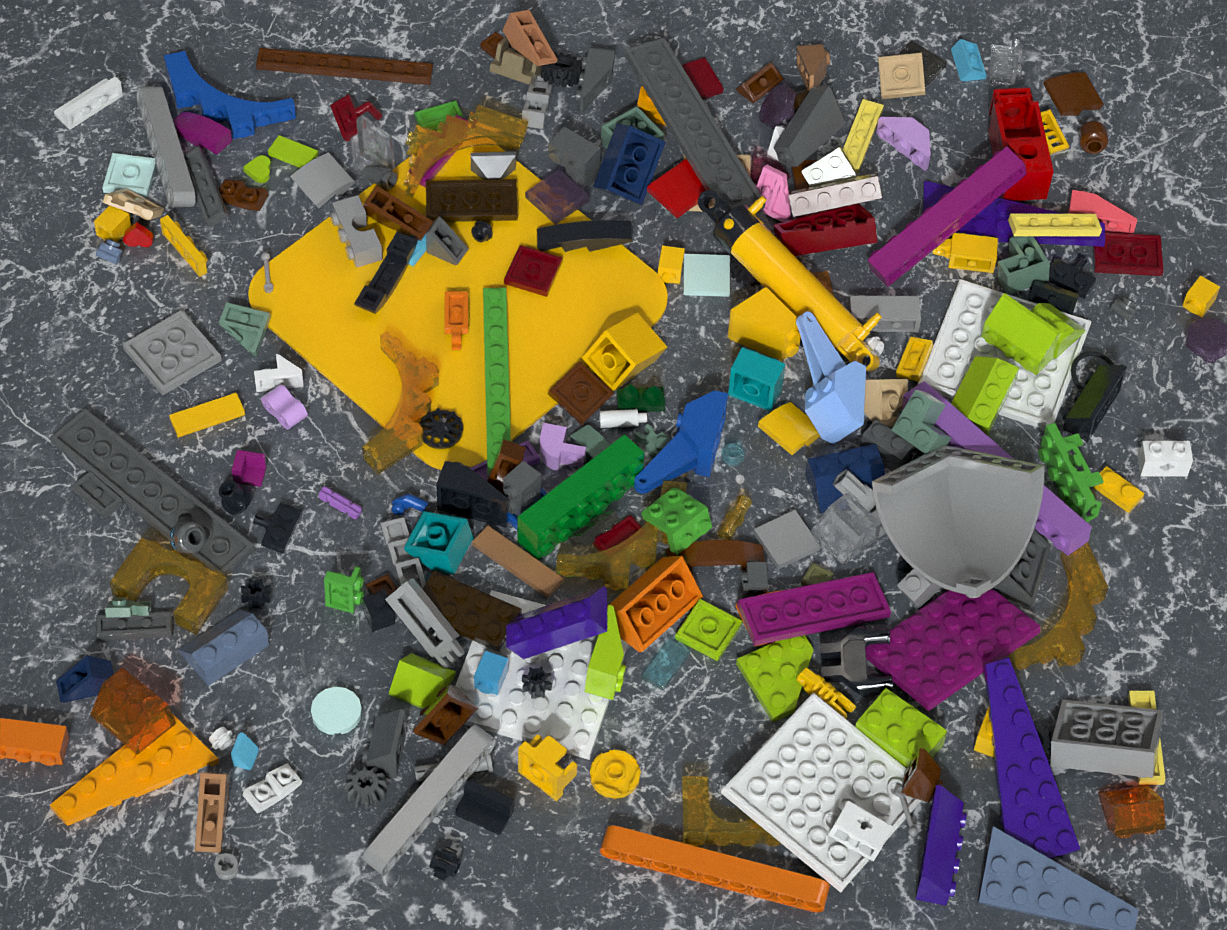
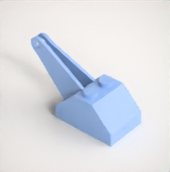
[796,312,866,444]

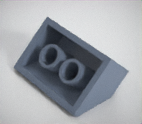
[179,609,269,686]

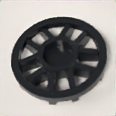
[419,408,463,449]

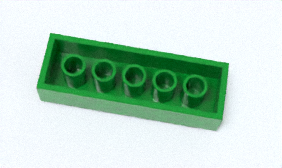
[517,434,644,560]

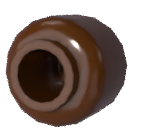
[1078,121,1108,154]

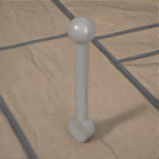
[261,252,273,293]
[895,787,918,837]

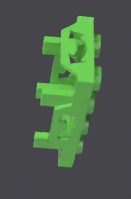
[1038,423,1103,523]

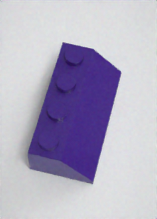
[506,586,607,659]
[916,785,967,906]

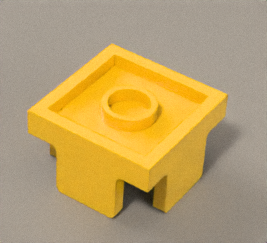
[518,734,577,802]

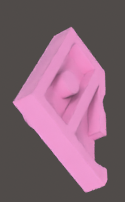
[756,165,792,222]

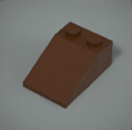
[413,684,478,745]

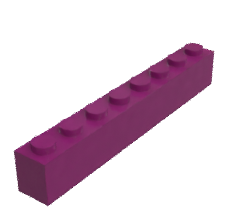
[867,146,1027,287]

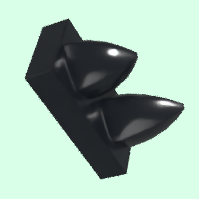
[1029,280,1079,315]

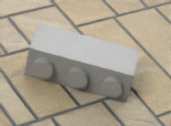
[848,295,921,332]

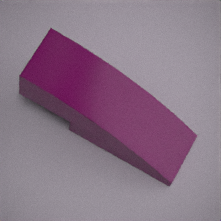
[173,112,232,155]

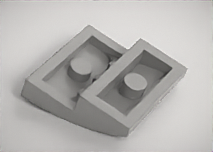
[290,152,356,209]

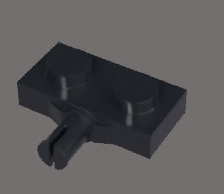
[1049,256,1096,299]
[253,502,302,554]

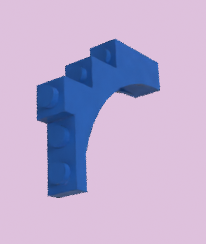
[164,51,296,139]

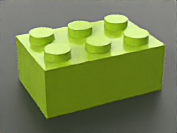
[855,688,947,768]

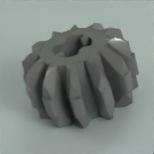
[344,765,388,810]

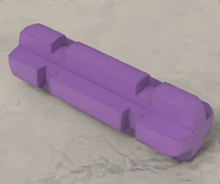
[319,486,362,519]

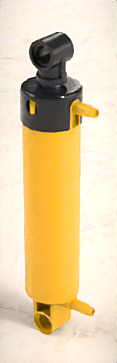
[698,190,882,373]

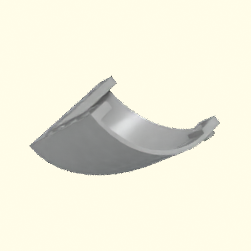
[872,445,1044,598]

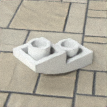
[243,763,302,814]

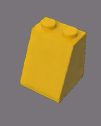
[728,287,803,361]
[582,312,668,392]

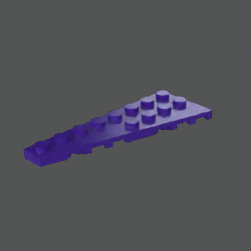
[923,181,1105,247]
[984,658,1080,859]

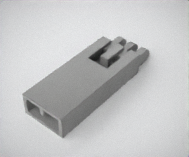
[385,578,465,668]

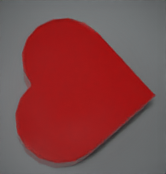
[123,222,154,247]

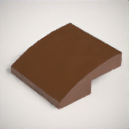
[1043,72,1104,116]

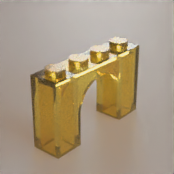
[110,538,228,635]
[681,776,782,846]

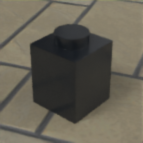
[362,589,395,632]

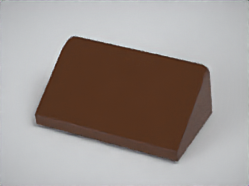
[736,62,784,103]

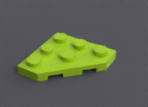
[736,635,814,723]

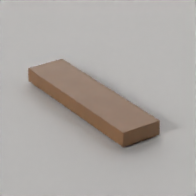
[472,525,563,599]

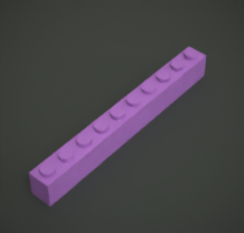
[902,381,1092,556]

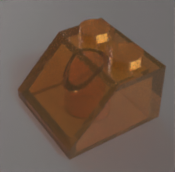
[1098,785,1166,838]

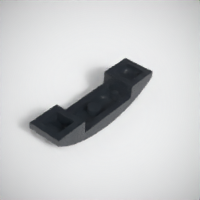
[354,232,418,314]

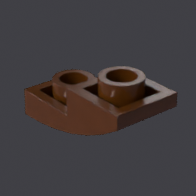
[219,179,269,211]

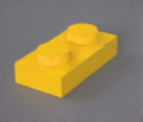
[896,337,933,382]
[1093,466,1145,513]

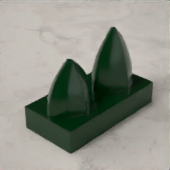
[616,384,665,413]

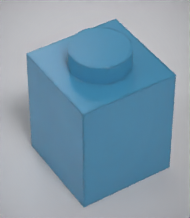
[474,651,509,695]

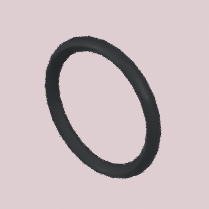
[1071,351,1114,390]

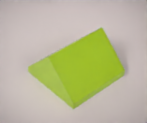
[389,653,456,709]

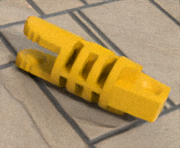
[796,667,856,719]

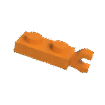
[445,292,468,350]

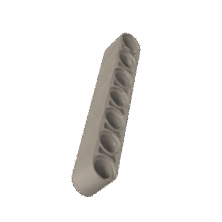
[136,86,195,207]
[362,724,496,876]

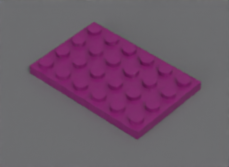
[865,588,1040,711]

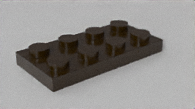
[426,179,518,222]
[422,571,522,652]

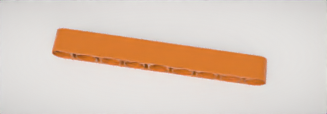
[600,825,830,913]

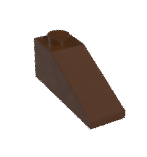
[363,185,434,241]

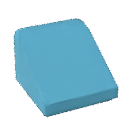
[231,732,259,770]

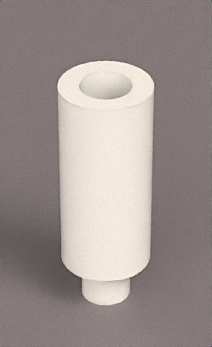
[599,409,647,428]

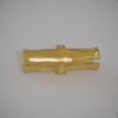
[717,495,752,540]

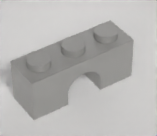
[330,195,382,268]

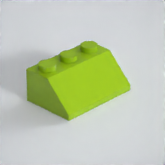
[981,293,1060,375]
[951,356,1019,436]

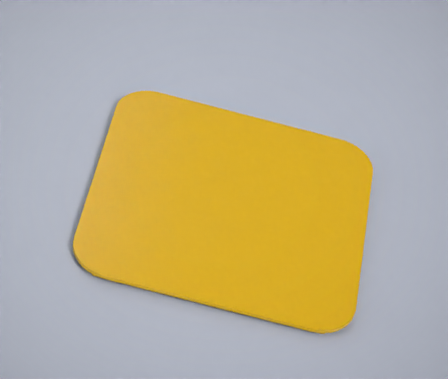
[248,133,668,470]

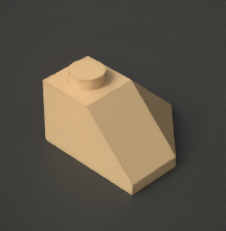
[864,379,908,427]

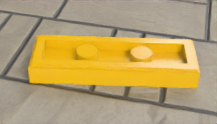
[169,393,245,438]

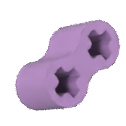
[261,384,308,430]

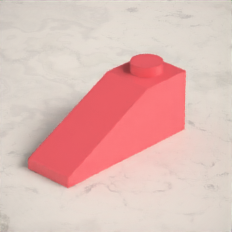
[1067,190,1137,234]

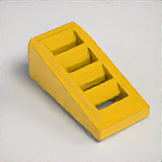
[1041,109,1070,155]

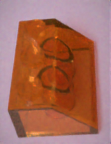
[90,667,176,755]

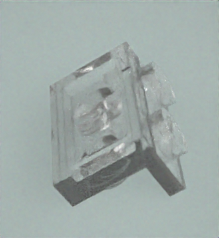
[988,39,1023,85]

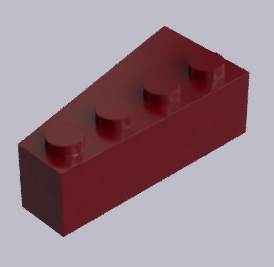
[773,203,877,257]

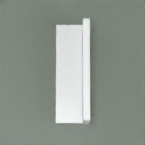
[54,77,123,130]

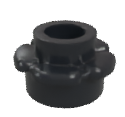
[471,221,492,243]

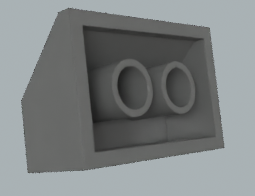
[993,529,1051,605]

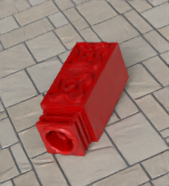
[988,88,1054,201]

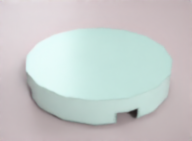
[311,687,362,735]

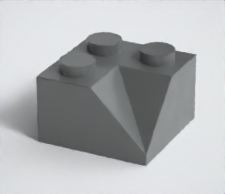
[548,126,601,192]

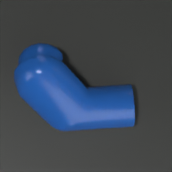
[391,494,428,515]

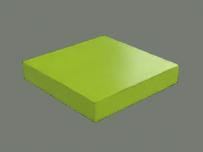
[675,599,743,661]

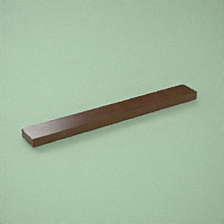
[256,48,433,85]

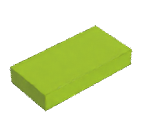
[268,135,318,168]

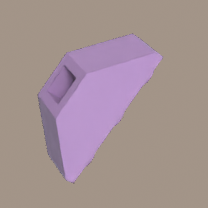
[876,117,931,171]

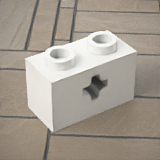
[1138,441,1193,476]
[828,801,893,861]

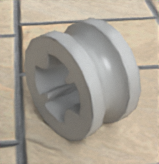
[214,853,239,880]

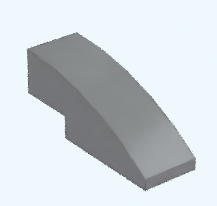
[521,75,554,129]

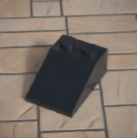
[436,461,508,528]

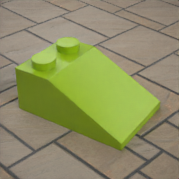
[584,605,627,700]

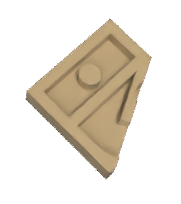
[103,188,164,220]

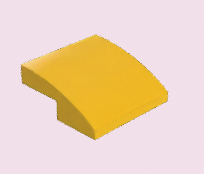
[758,402,820,455]

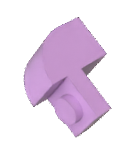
[540,423,586,471]

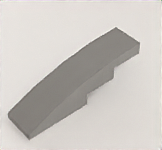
[380,517,426,589]

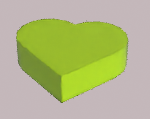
[243,155,271,183]

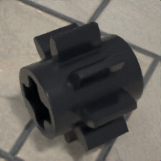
[241,579,271,610]
[522,666,552,699]
[429,846,461,881]

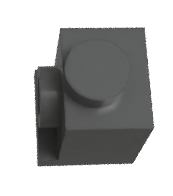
[741,560,768,599]

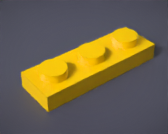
[160,215,208,277]

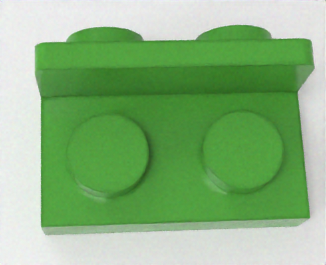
[324,566,364,614]

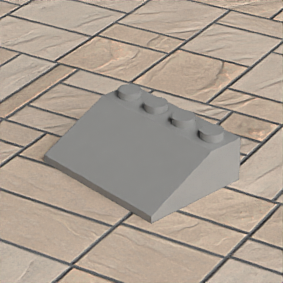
[1051,700,1163,778]

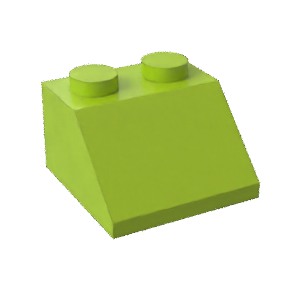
[1030,303,1085,359]

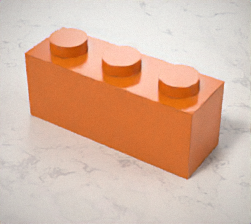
[0,718,69,766]

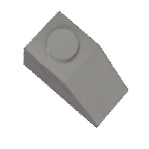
[897,569,941,609]

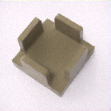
[490,36,542,85]

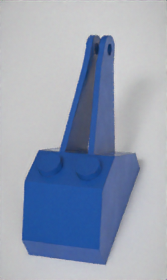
[634,390,728,494]

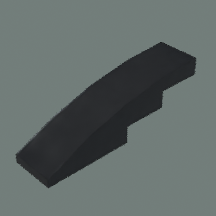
[537,220,632,252]

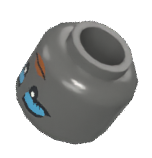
[169,522,206,554]

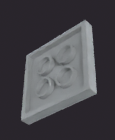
[123,310,222,396]

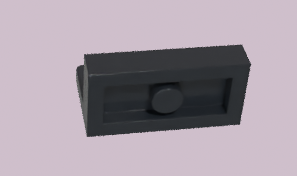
[455,779,514,835]

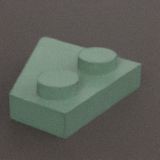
[219,302,271,357]

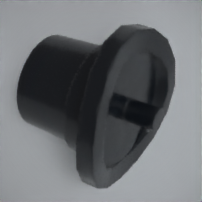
[219,480,253,515]

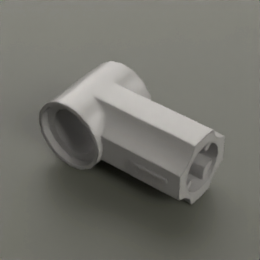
[832,469,875,516]

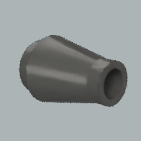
[362,165,397,190]

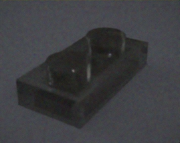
[568,511,619,547]

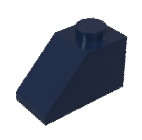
[56,655,115,703]

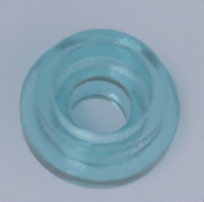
[721,443,745,466]

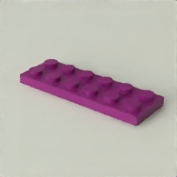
[737,572,891,646]

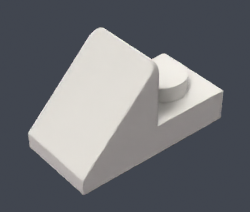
[254,354,303,392]

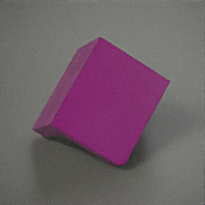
[232,450,267,487]

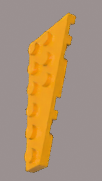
[50,710,219,826]

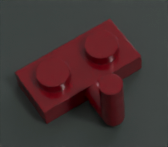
[330,94,382,142]

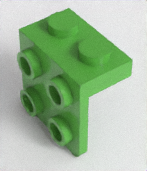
[641,488,712,555]

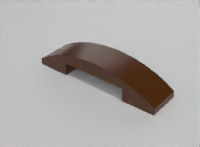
[666,540,765,572]

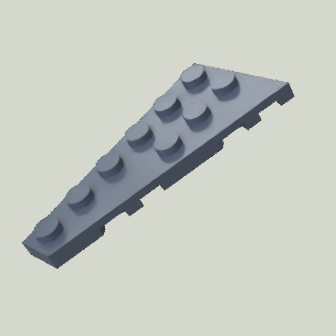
[978,826,1139,930]

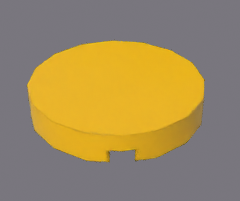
[590,749,641,799]

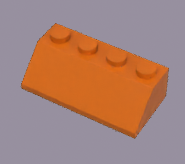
[607,556,703,652]

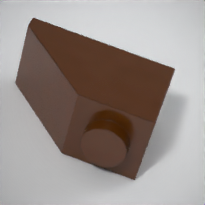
[901,748,943,803]

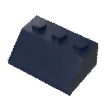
[593,124,666,205]
[805,444,885,513]

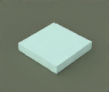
[102,153,157,198]
[683,254,730,297]

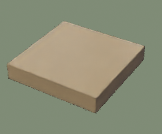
[878,53,926,99]

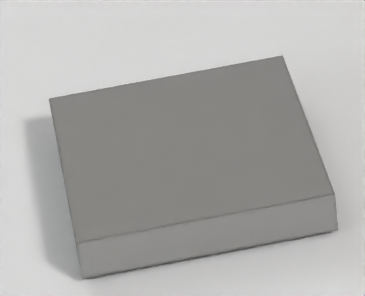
[753,510,820,570]

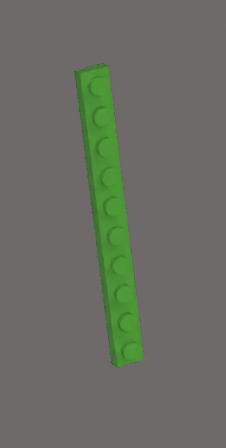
[483,288,511,478]

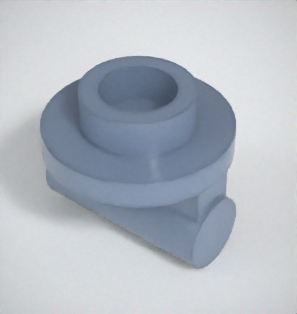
[96,239,123,265]

